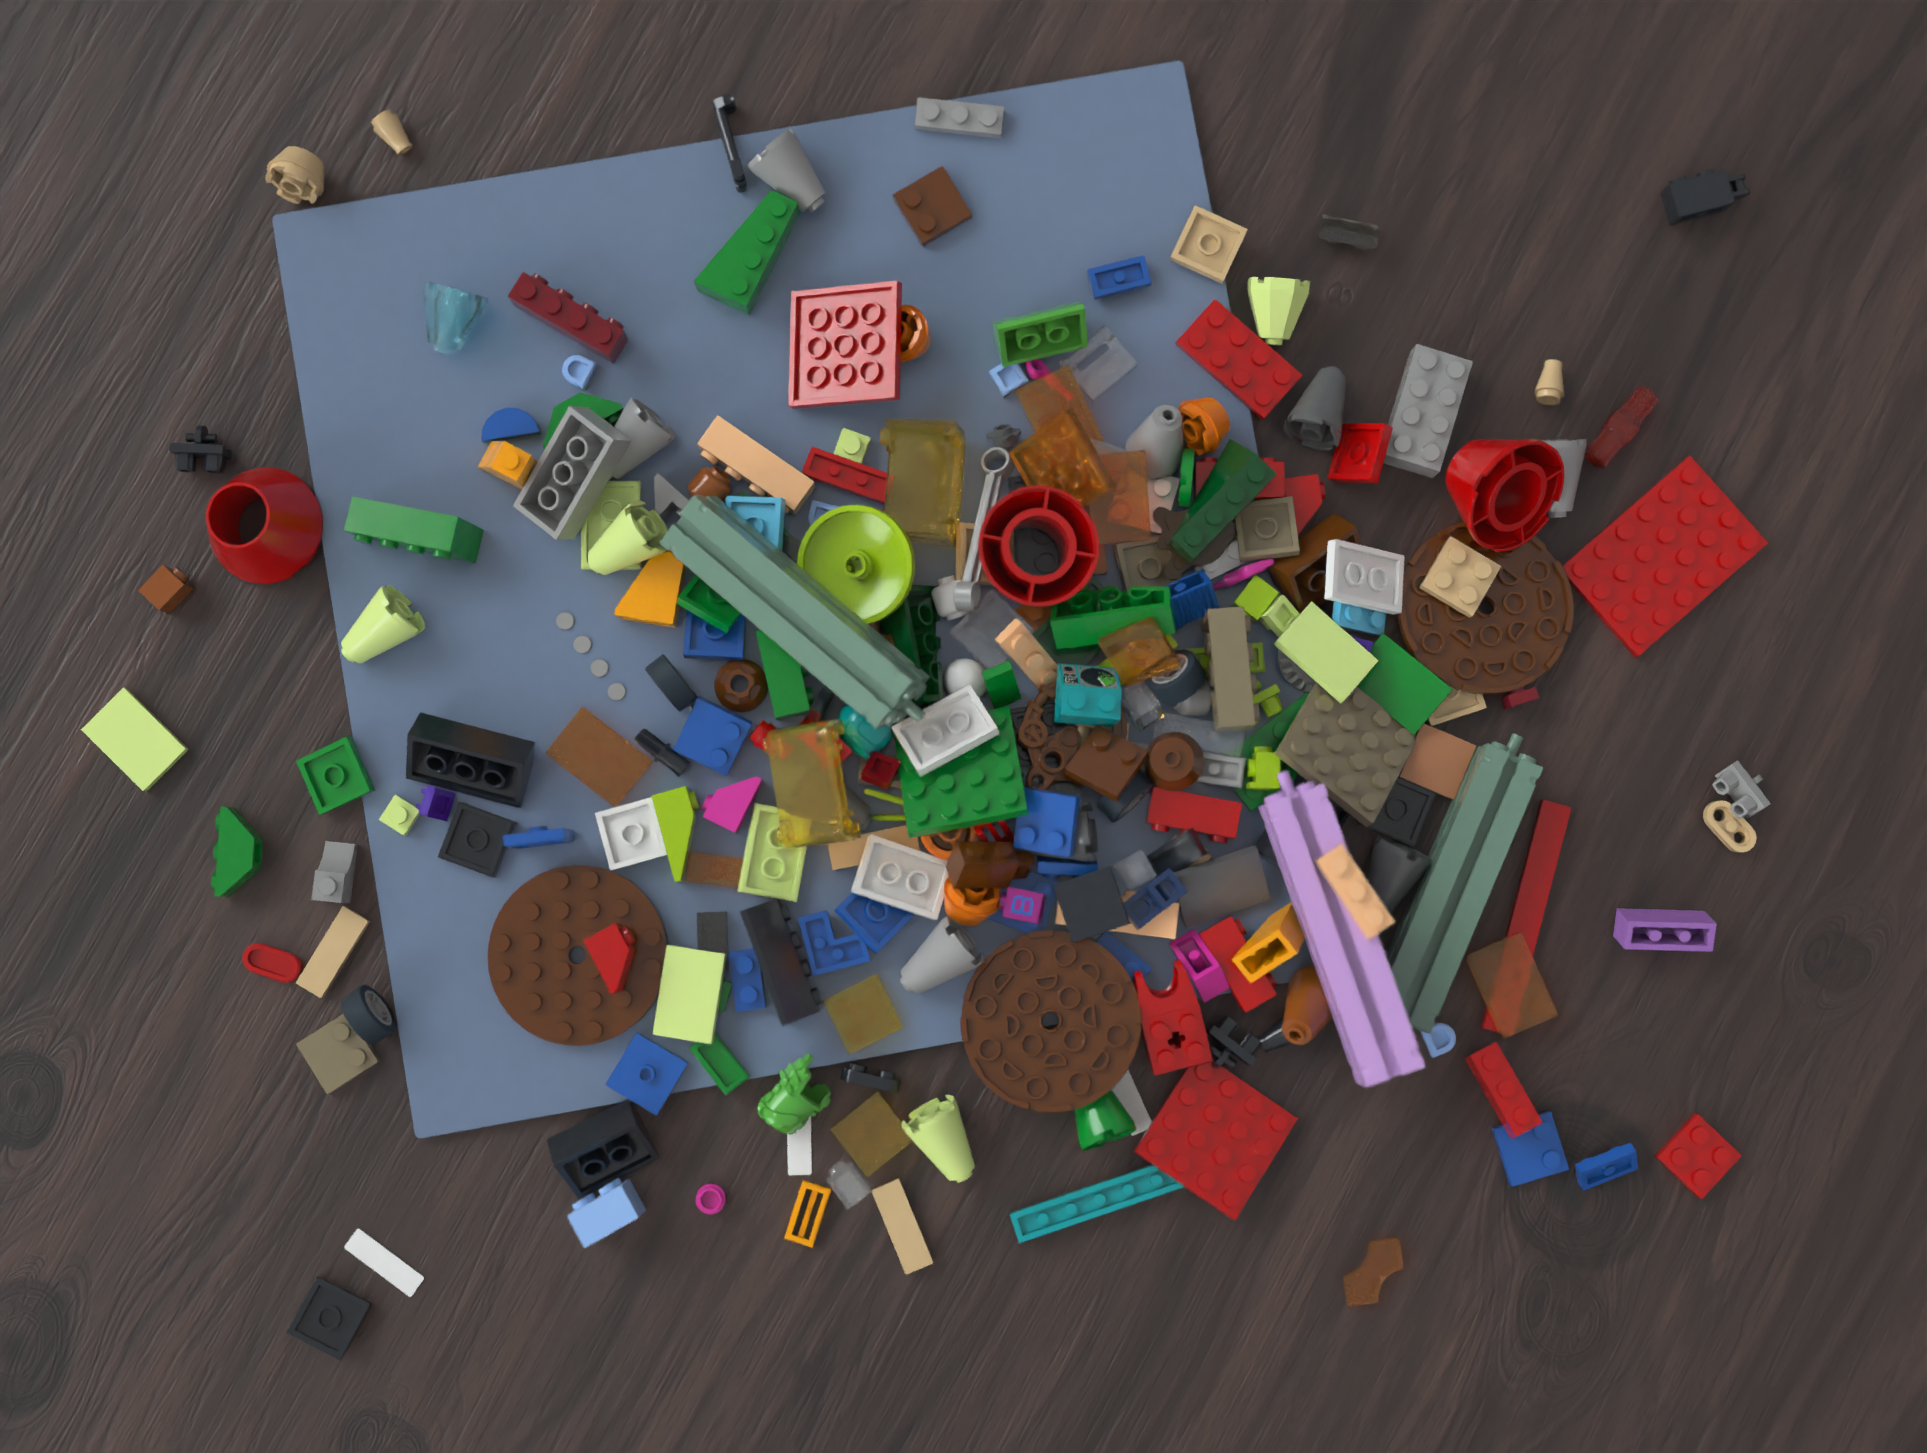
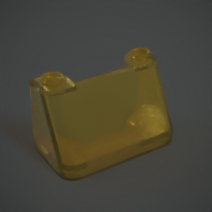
[880,419,966,547]
[763,719,861,849]

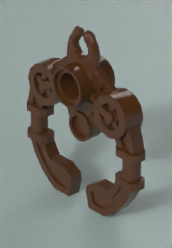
[1017,681,1127,791]

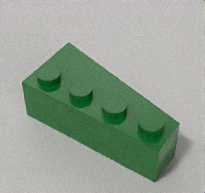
[694,190,800,315]
[344,496,484,564]

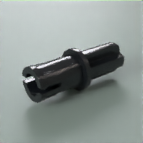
[634,729,691,777]

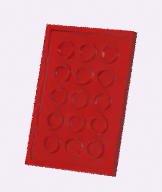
[1562,456,1768,657]

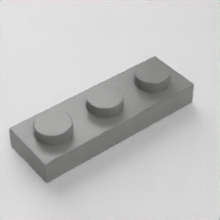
[915,97,1004,138]

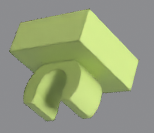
[1260,595,1300,637]

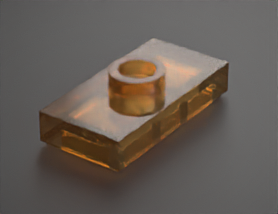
[686,852,743,888]

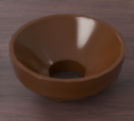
[714,659,768,713]

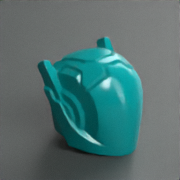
[837,704,896,760]

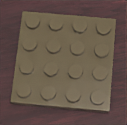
[1275,682,1417,827]

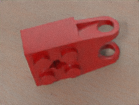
[1133,959,1213,1076]

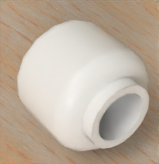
[931,575,970,621]

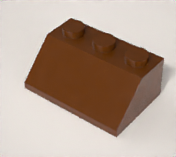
[1268,513,1362,614]

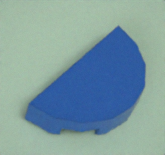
[481,408,541,443]

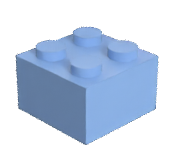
[567,1178,646,1248]

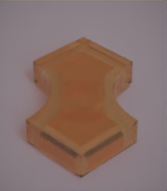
[1342,1237,1404,1307]

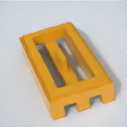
[784,1180,831,1248]

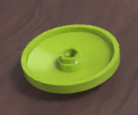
[797,505,915,624]

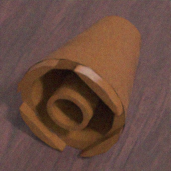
[1282,966,1333,1045]

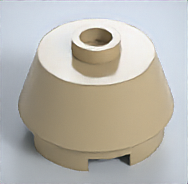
[265,146,324,204]

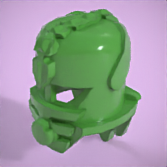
[757,1053,831,1135]

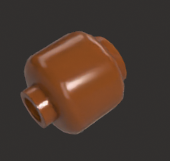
[688,466,732,501]

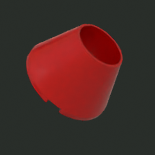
[1445,439,1564,552]
[206,467,323,584]
[978,486,1099,607]

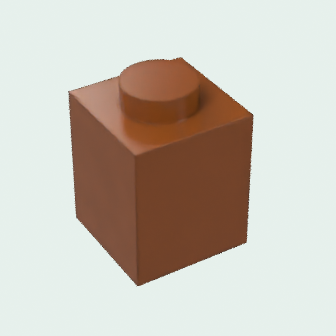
[138,565,193,614]

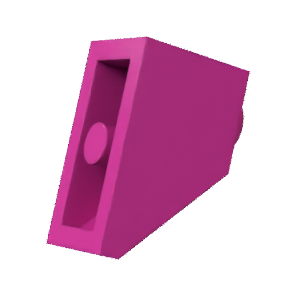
[701,776,764,834]
[1169,929,1230,1003]

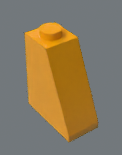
[478,441,537,490]
[614,550,687,628]
[1232,902,1305,983]

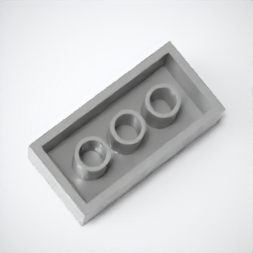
[1384,344,1473,478]
[513,406,632,540]

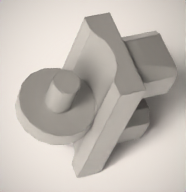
[1712,760,1770,819]

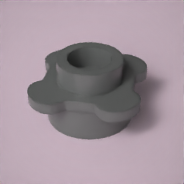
[986,424,1021,448]

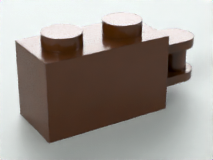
[945,841,1035,889]

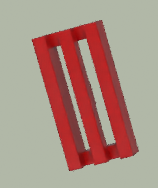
[973,820,1014,845]

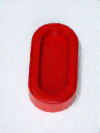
[242,943,303,983]

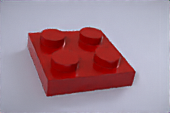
[1327,423,1393,484]
[1654,1113,1742,1199]

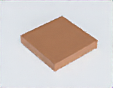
[1398,723,1476,800]

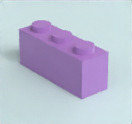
[1613,908,1717,952]

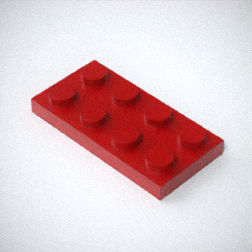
[1176,299,1303,421]

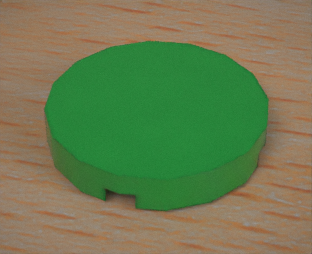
[1178,448,1195,508]

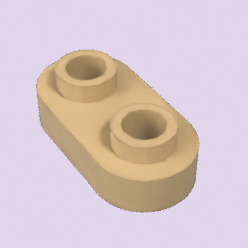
[1703,800,1757,853]

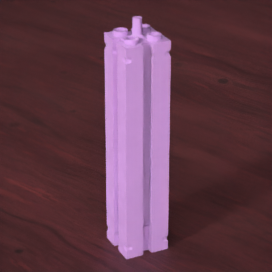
[1258,770,1425,1087]

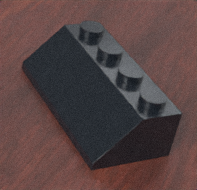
[406,712,535,808]
[740,899,823,1026]

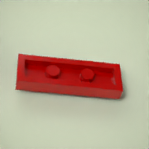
[802,446,895,505]

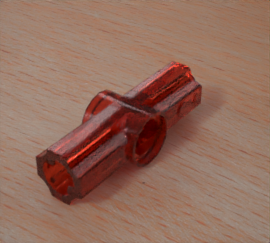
[1584,385,1659,469]

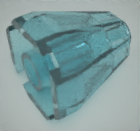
[423,281,489,355]

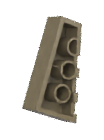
[1201,607,1259,733]

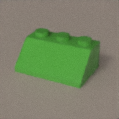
[993,302,1088,367]

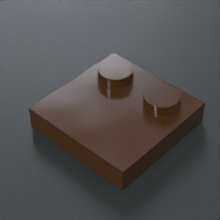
[893,166,972,247]
[1065,724,1148,802]

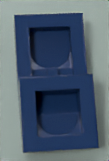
[1124,868,1188,930]

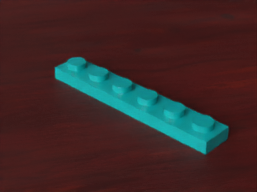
[1009,1164,1184,1243]

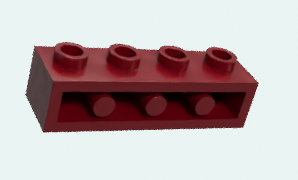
[508,272,629,364]

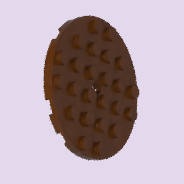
[1397,522,1574,695]
[488,865,668,1046]
[960,930,1142,1113]

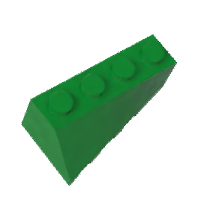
[1050,585,1176,649]

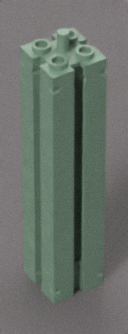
[659,495,930,728]
[1385,734,1543,1034]

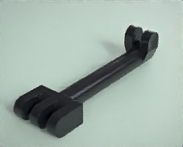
[711,94,747,193]

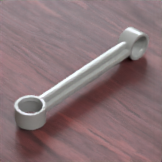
[954,447,1014,612]

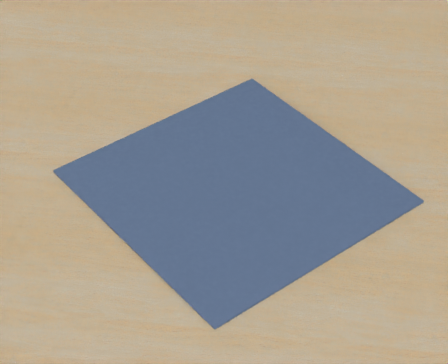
[272,61,1314,1138]

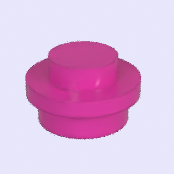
[696,1184,726,1214]

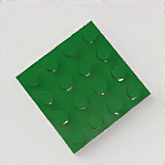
[894,706,1029,838]

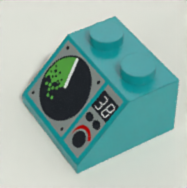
[1054,663,1122,727]

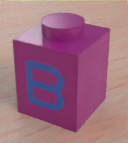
[999,887,1047,925]

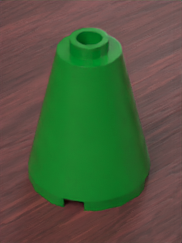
[1074,1090,1137,1151]

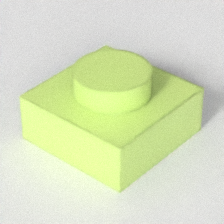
[833,428,871,464]
[379,795,420,836]

